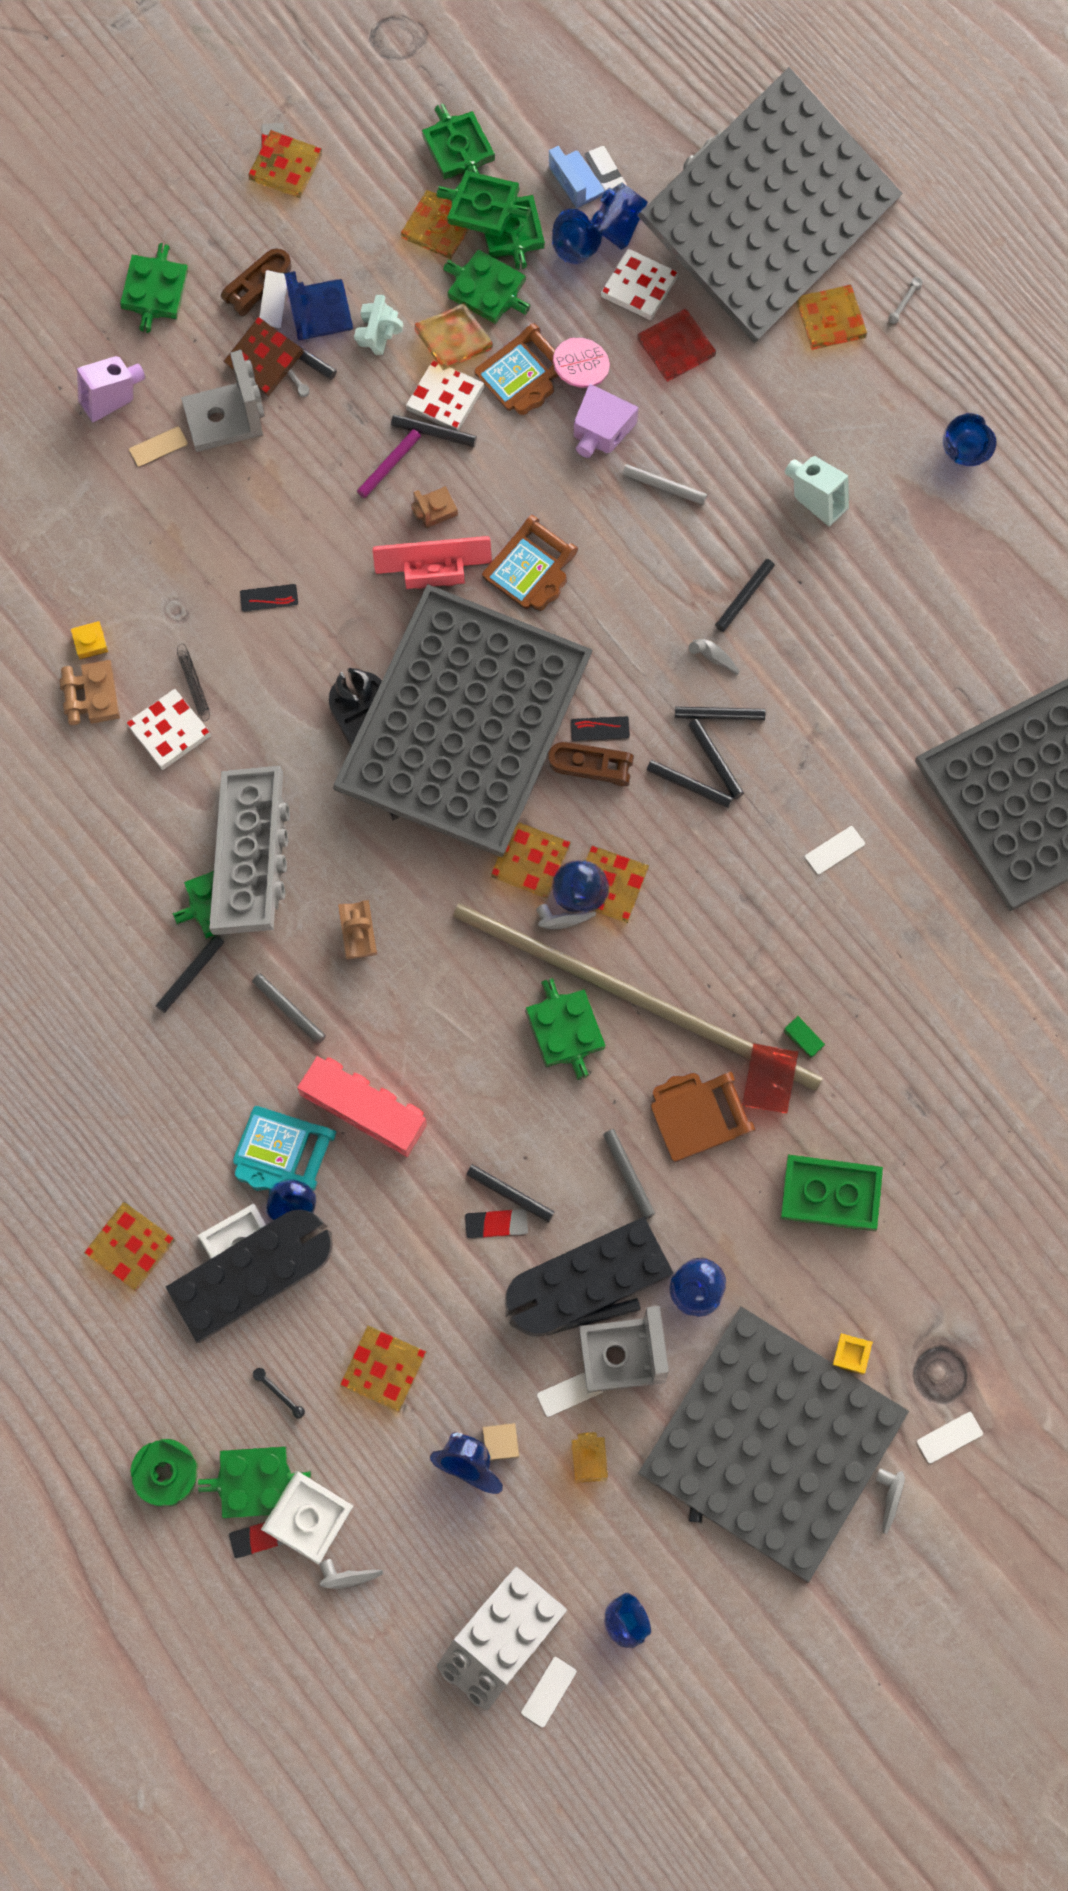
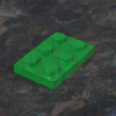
[780,1154,883,1232]

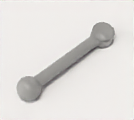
[888,277,923,324]
[288,369,309,397]

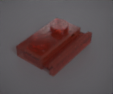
[742,1043,799,1114]

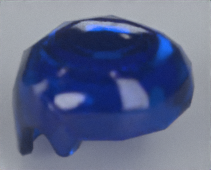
[266,1179,317,1220]
[604,1592,652,1649]

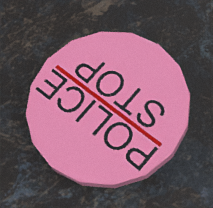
[553,338,610,388]

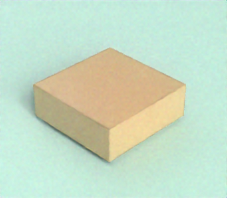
[483,1423,519,1461]

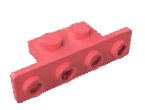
[373,536,492,589]

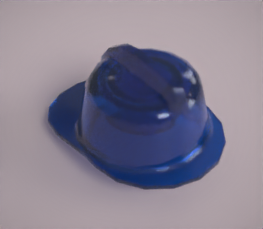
[430,1432,503,1494]

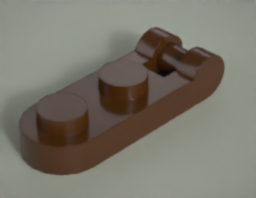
[220,248,292,316]
[548,742,634,786]

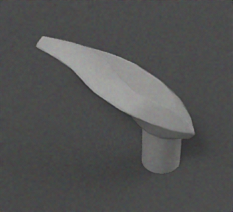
[689,639,740,676]
[536,904,596,929]
[876,1468,905,1534]
[319,1559,383,1589]

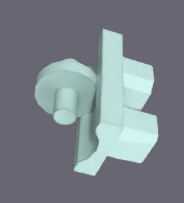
[354,295,404,355]

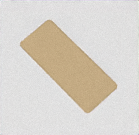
[129,427,188,466]

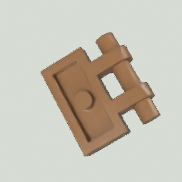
[59,660,120,725]

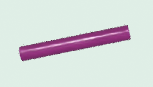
[357,429,421,498]

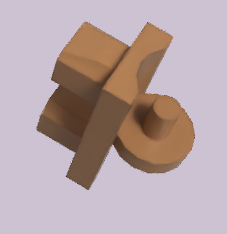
[338,900,377,960]

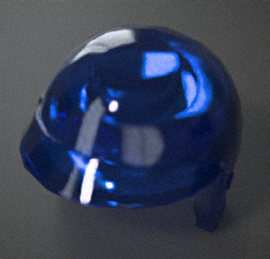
[551,208,602,264]
[942,413,997,466]
[552,860,609,912]
[669,1258,727,1317]

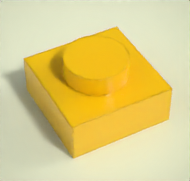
[71,621,108,660]
[833,1333,873,1375]

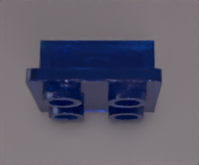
[284,271,353,341]

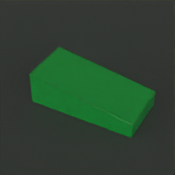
[783,1016,825,1058]

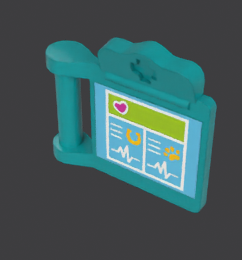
[233,1106,337,1193]

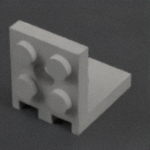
[181,350,265,452]
[579,1306,669,1393]

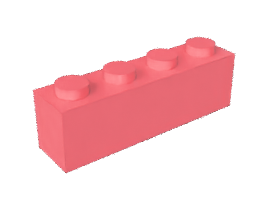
[297,1056,427,1157]

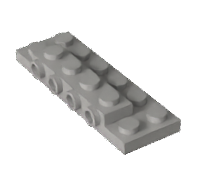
[210,766,290,935]

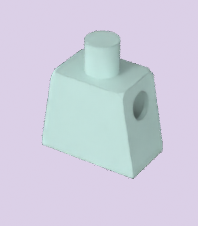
[785,456,849,527]

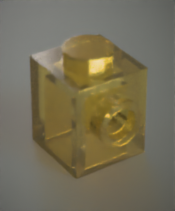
[571,1432,608,1483]

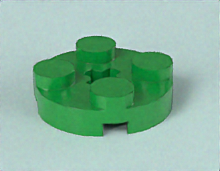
[130,1439,198,1507]

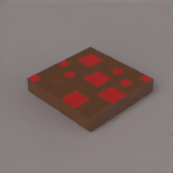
[223,317,304,397]

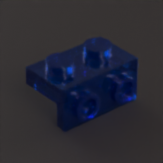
[588,182,648,250]

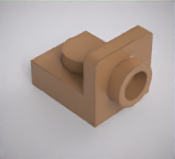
[411,486,458,528]

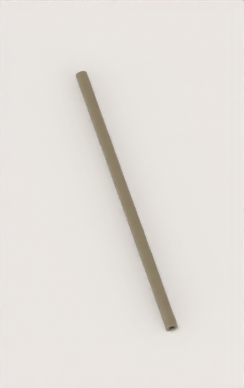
[453,903,823,1091]

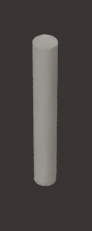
[622,464,708,505]

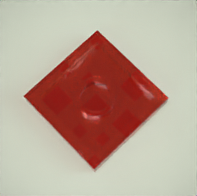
[637,308,716,382]

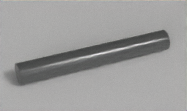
[252,973,326,1045]
[603,1129,655,1219]

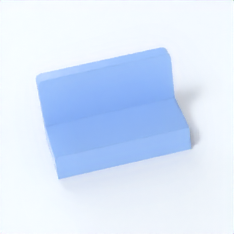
[549,146,604,209]

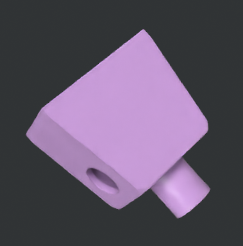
[77,356,145,423]
[574,384,638,458]

